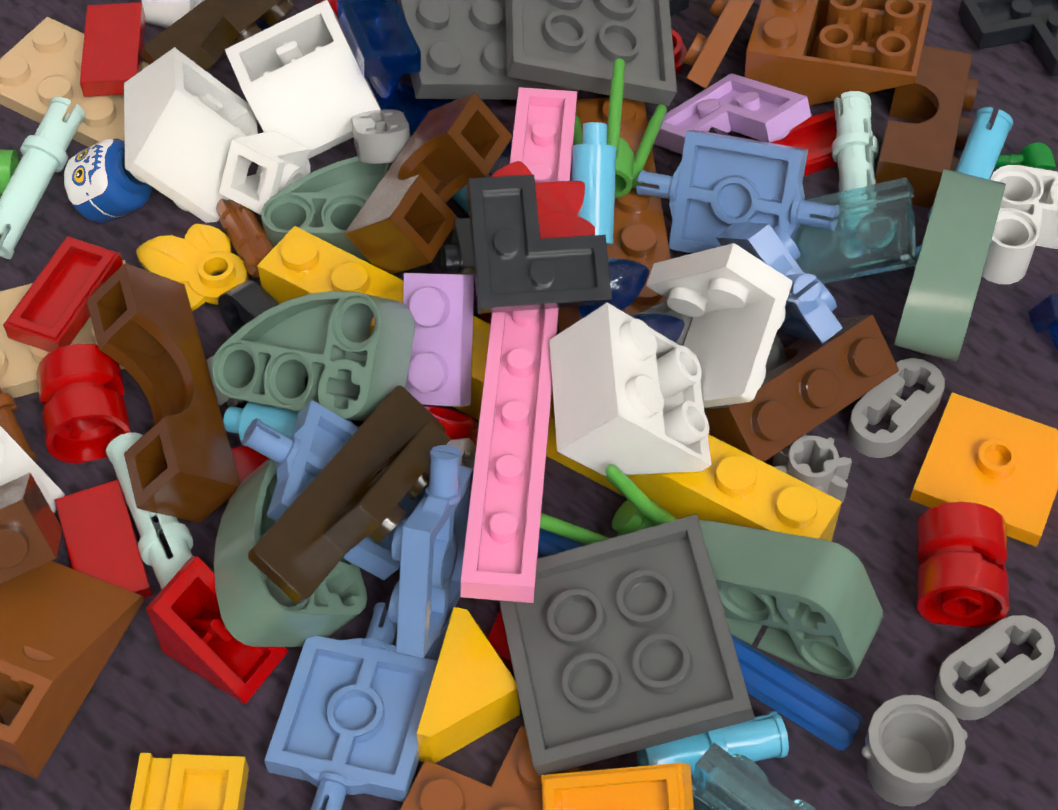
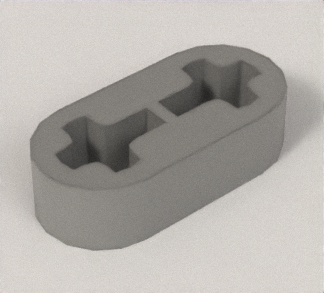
[351,110,411,164]
[848,358,945,458]
[934,615,1055,720]

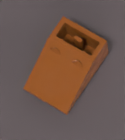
[745,0,933,106]
[0,561,144,779]

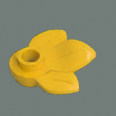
[136,224,249,312]

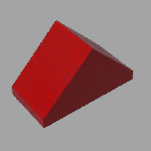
[146,556,289,704]

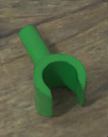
[995,142,1056,171]

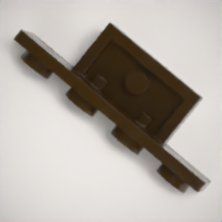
[140,0,296,72]
[248,385,451,604]

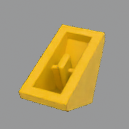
[417,607,520,763]

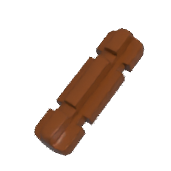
[216,198,274,278]

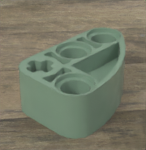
[261,156,429,269]
[894,169,1006,362]
[212,291,415,421]
[214,458,367,647]
[699,520,884,679]

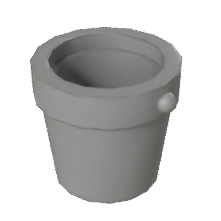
[862,695,968,806]

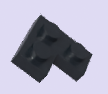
[958,0,1058,77]
[467,174,612,314]

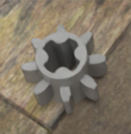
[772,434,852,503]

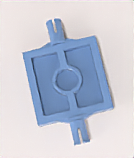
[636,130,839,254]
[715,223,843,344]
[241,400,419,580]
[389,445,474,660]
[264,602,438,810]

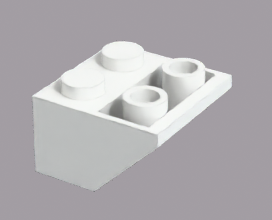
[225,0,381,159]
[124,47,258,223]
[549,303,712,476]

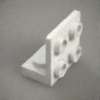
[646,243,793,408]

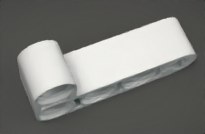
[982,165,1058,284]

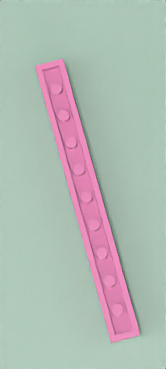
[461,87,577,603]

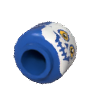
[64,138,152,223]

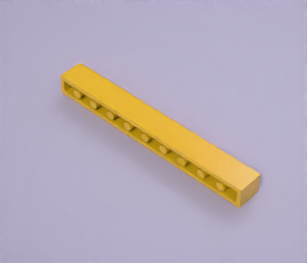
[257,226,842,541]

